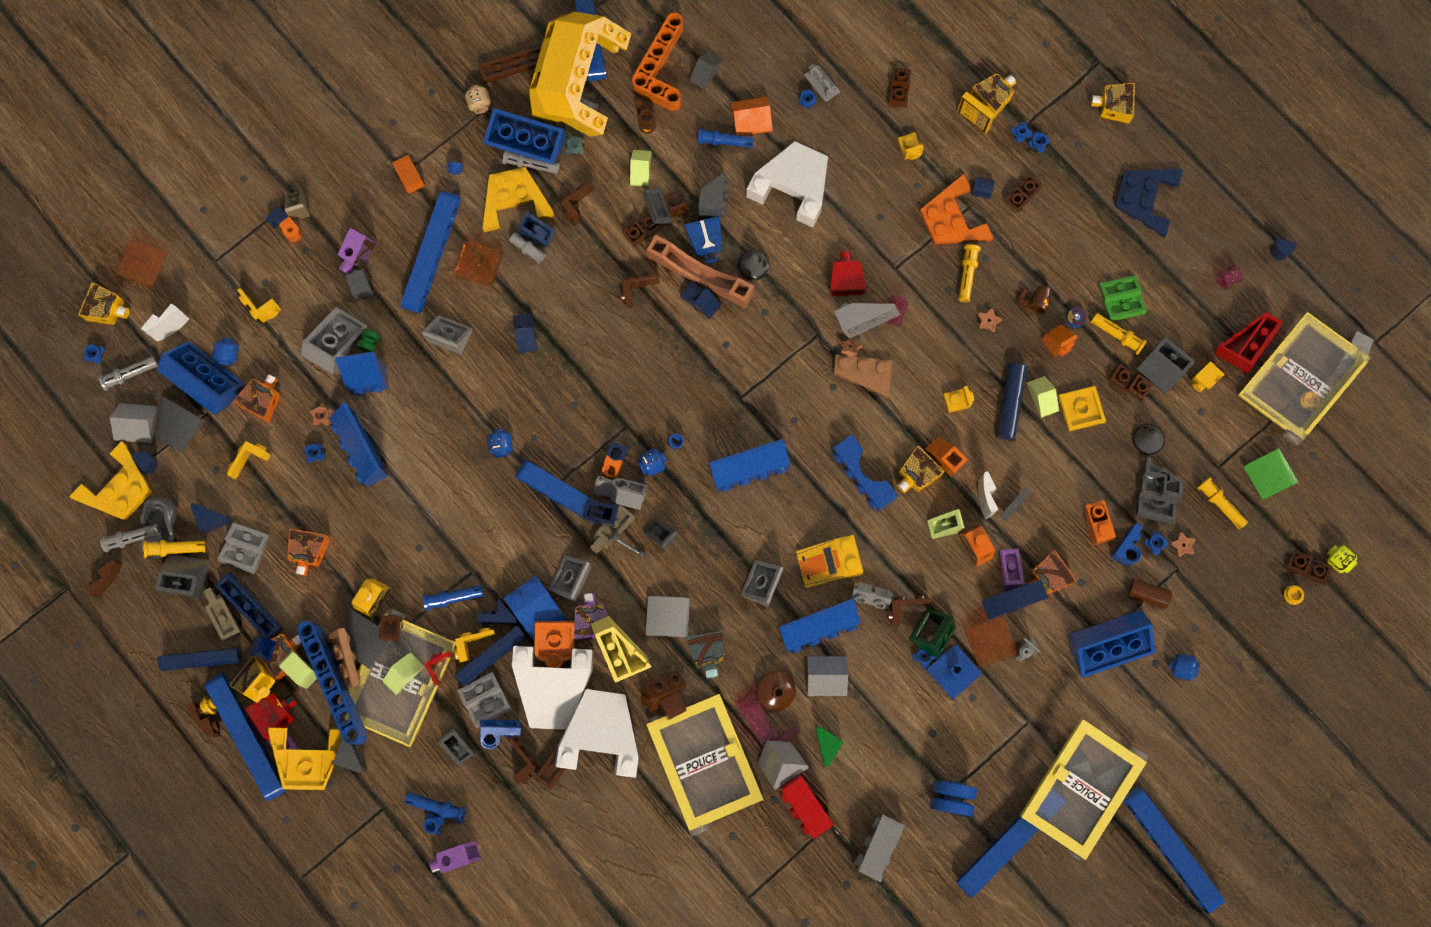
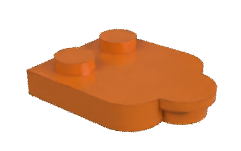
[535,621,575,668]

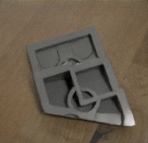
[155,396,204,453]
[1136,457,1183,524]
[345,607,390,669]

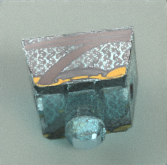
[686,630,724,679]

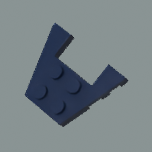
[1115,169,1183,238]

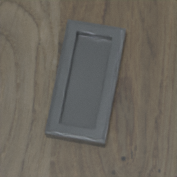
[642,189,672,224]

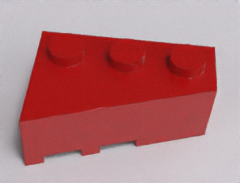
[1215,312,1283,374]
[778,774,833,839]

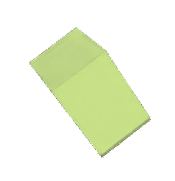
[630,150,652,187]
[1026,376,1059,418]
[927,509,964,539]
[278,651,317,689]
[383,652,425,695]

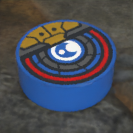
[1066,308,1086,328]

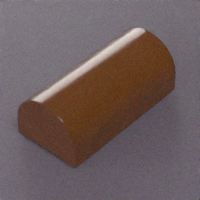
[1127,578,1172,610]

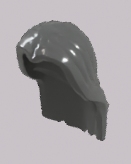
[138,497,176,558]

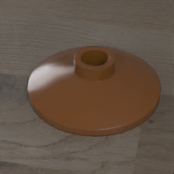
[757,671,796,711]

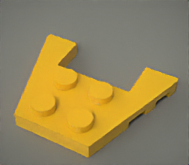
[483,167,554,232]
[69,441,152,521]
[268,727,342,790]

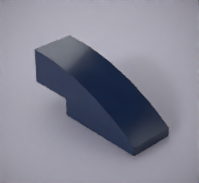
[982,579,1049,620]

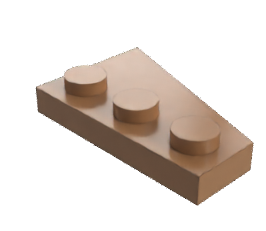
[834,354,892,399]
[326,628,361,690]

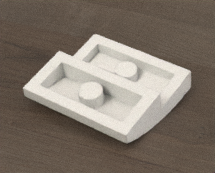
[141,304,189,341]
[978,471,998,519]

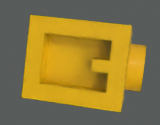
[897,132,924,160]
[943,386,974,413]

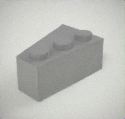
[854,814,905,882]

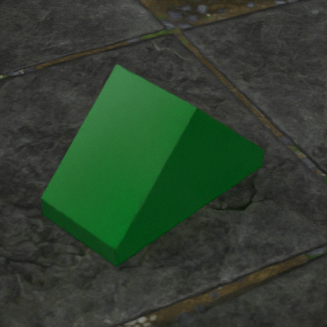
[815,727,844,768]

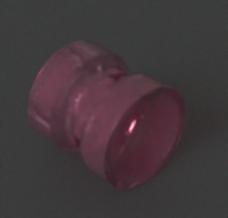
[1216,264,1244,290]

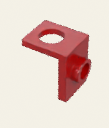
[424,651,453,686]

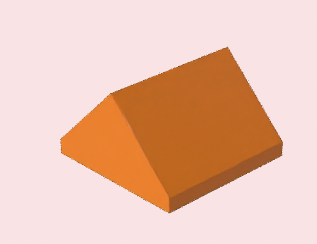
[731,97,773,136]

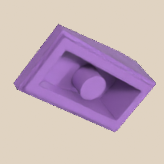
[999,548,1025,591]

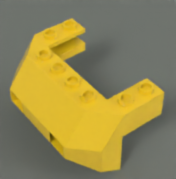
[529,12,631,137]

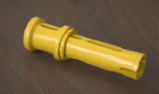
[958,244,981,302]
[1091,313,1147,355]
[1197,477,1248,530]
[142,540,205,558]

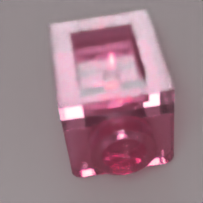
[886,295,909,327]

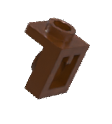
[663,189,688,217]
[378,614,404,641]

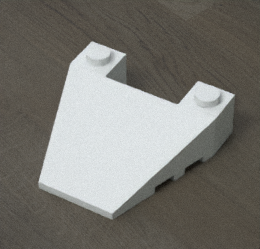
[747,142,828,228]
[512,646,594,730]
[554,689,639,778]

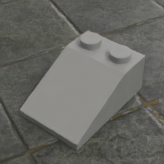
[834,303,900,338]
[301,307,368,374]

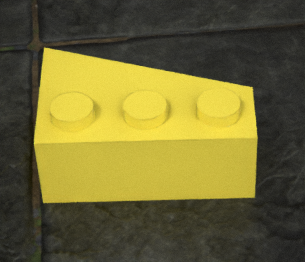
[591,616,652,683]

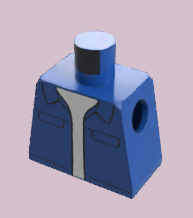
[685,216,722,263]

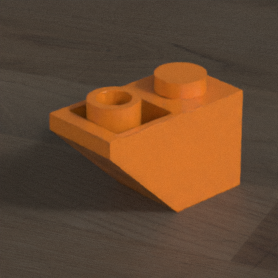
[1042,325,1078,358]
[925,436,968,477]
[1085,500,1116,546]

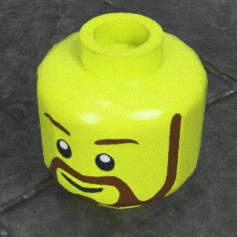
[1327,545,1358,574]

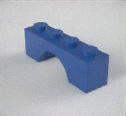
[832,435,898,512]

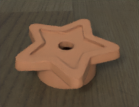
[978,309,1002,332]
[838,338,862,356]
[310,403,334,426]
[1170,532,1195,557]

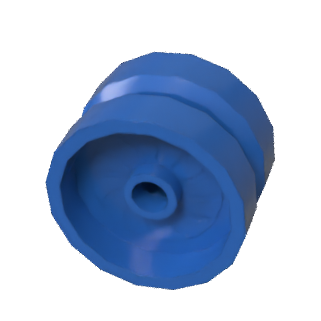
[929,780,978,817]

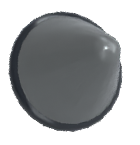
[738,249,770,280]
[1133,424,1165,455]

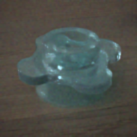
[566,137,584,155]

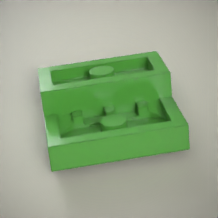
[1099,275,1147,321]
[1243,449,1298,500]

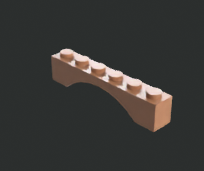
[646,234,755,308]

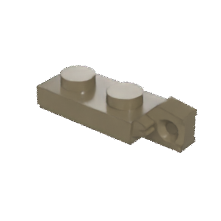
[590,505,636,554]
[203,587,241,641]

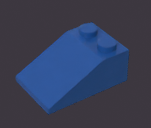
[335,352,389,396]
[504,576,568,642]

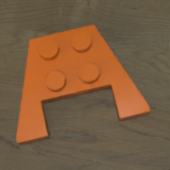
[920,175,993,245]

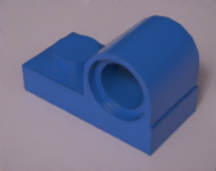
[1111,523,1143,566]
[479,719,521,749]

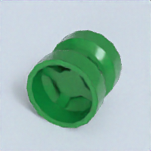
[356,329,380,352]

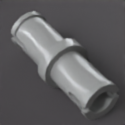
[509,232,546,263]

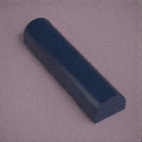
[996,363,1027,441]
[215,572,283,641]
[454,626,527,687]
[158,647,242,671]

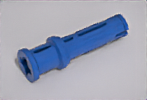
[698,128,754,148]
[422,585,484,612]
[405,792,467,824]

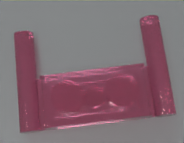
[735,690,801,748]

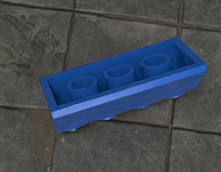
[483,108,567,165]
[157,341,245,415]
[330,402,388,487]
[709,439,790,493]
[778,599,861,654]
[1068,610,1155,678]

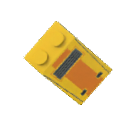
[796,535,863,589]

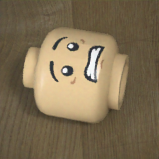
[465,85,491,114]

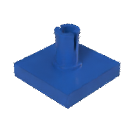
[926,644,982,700]

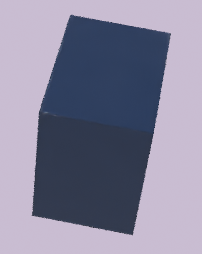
[582,500,619,527]
[190,503,233,534]

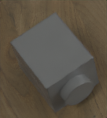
[345,269,374,301]

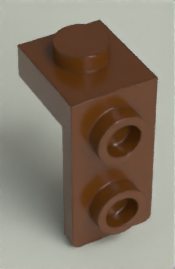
[560,181,594,225]
[620,273,660,307]
[887,596,931,626]
[640,670,687,712]
[508,737,538,784]

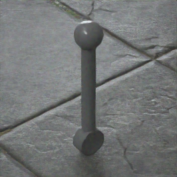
[610,534,645,558]

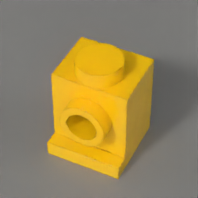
[1190,361,1225,392]

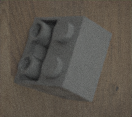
[698,174,729,223]
[1136,337,1195,394]
[155,554,209,599]

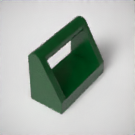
[908,608,956,658]

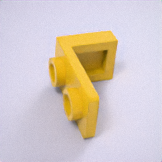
[237,288,281,323]
[227,441,271,480]
[454,628,497,664]

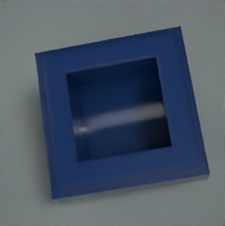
[972,176,994,199]
[1270,238,1296,260]
[132,451,158,475]

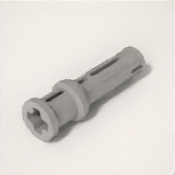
[502,151,560,174]
[98,356,159,391]
[100,523,162,553]

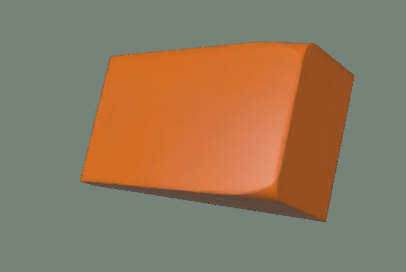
[392,155,425,194]

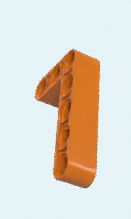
[632,12,683,111]

